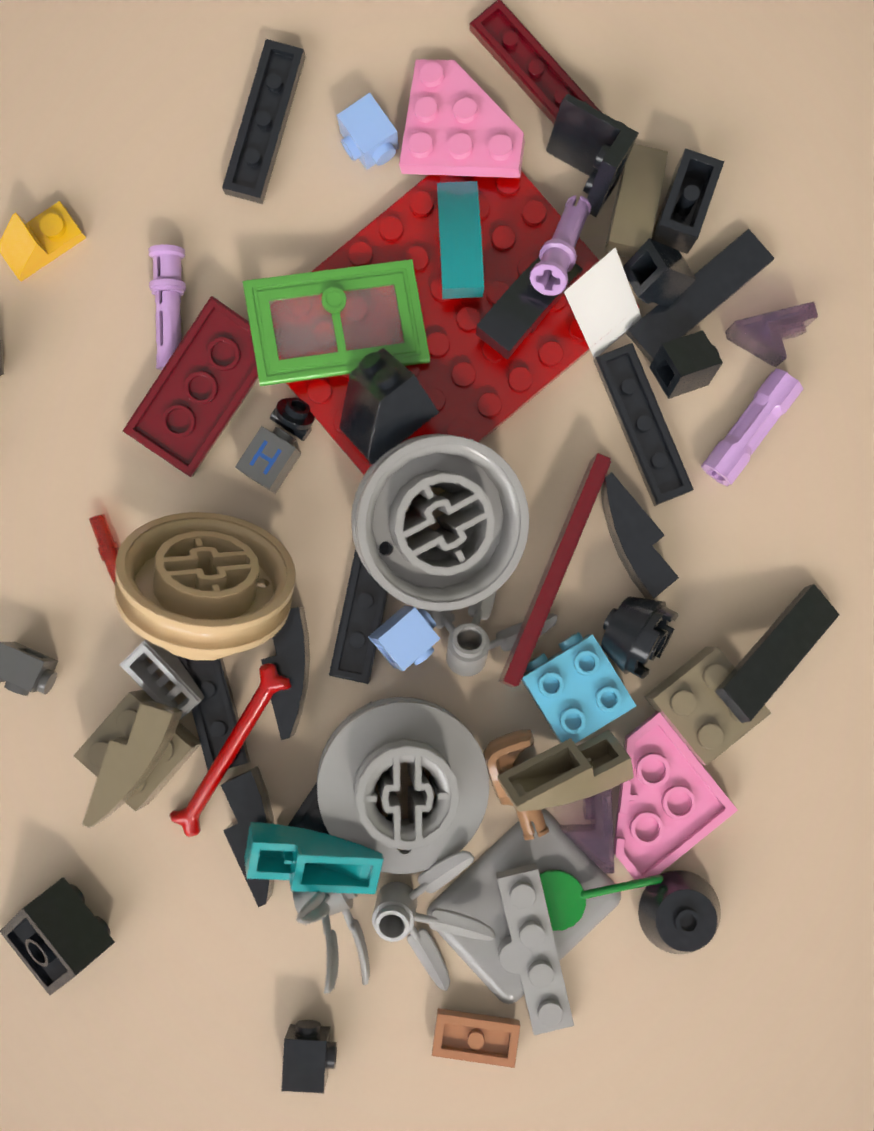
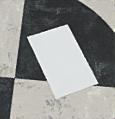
[564,248,642,359]

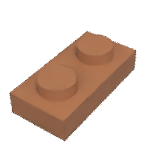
[432,1008,520,1068]

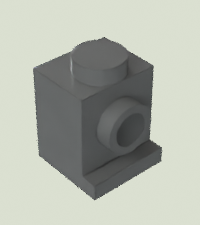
[0,642,58,696]

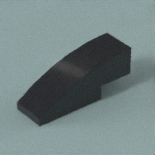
[476,257,583,360]
[601,472,679,599]
[261,607,310,740]
[221,766,274,907]

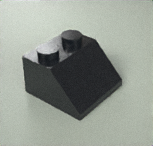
[339,348,439,465]
[0,877,115,995]

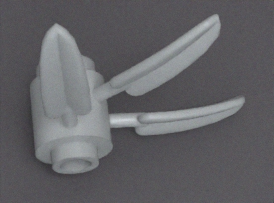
[426,590,557,676]
[372,851,495,991]
[293,891,370,994]

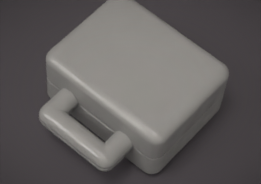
[427,809,621,1004]

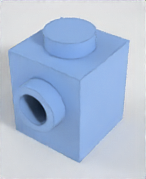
[337,93,399,170]
[368,605,440,671]

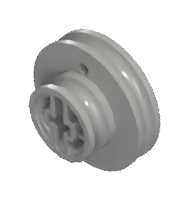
[351,434,529,611]
[317,697,489,874]

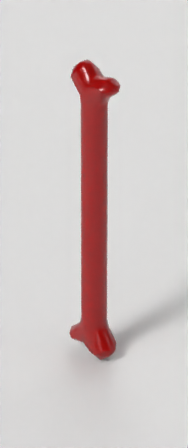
[169,663,292,837]

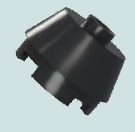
[601,596,679,679]
[638,870,721,954]

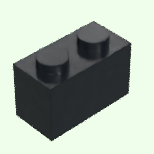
[651,148,724,254]

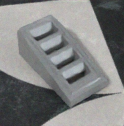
[119,640,205,721]

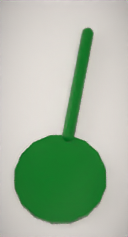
[539,870,663,931]

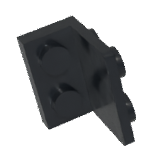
[546,94,639,218]

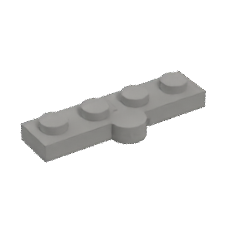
[496,863,574,1035]

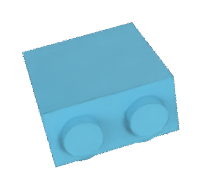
[522,632,636,743]

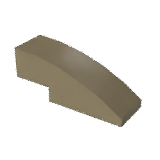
[604,144,668,258]
[82,700,183,827]
[497,730,634,812]

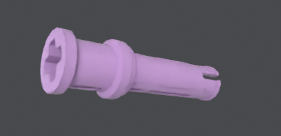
[530,195,591,296]
[149,244,186,371]

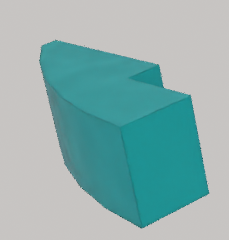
[437,181,484,299]
[244,822,383,894]

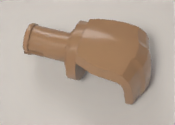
[483,729,549,840]

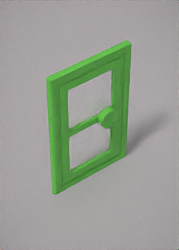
[242,259,430,386]

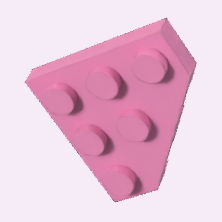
[399,59,525,178]
[613,711,738,888]

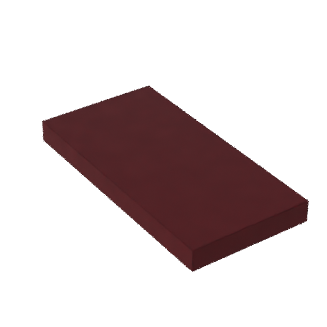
[123,296,281,478]

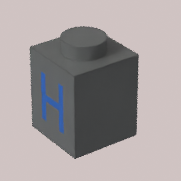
[235,426,301,494]

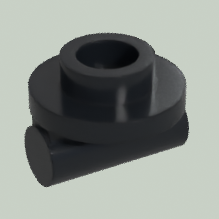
[270,398,315,441]

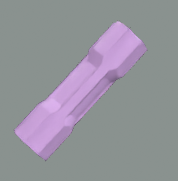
[701,368,804,486]

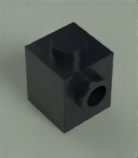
[623,238,697,308]
[649,330,723,399]
[281,1020,337,1093]

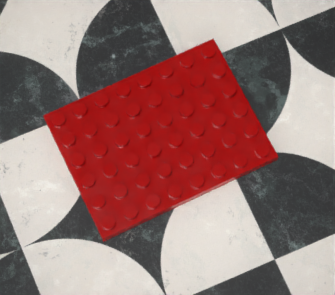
[270,171,640,475]

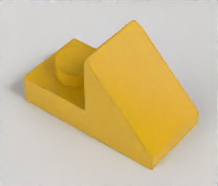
[0,201,86,282]

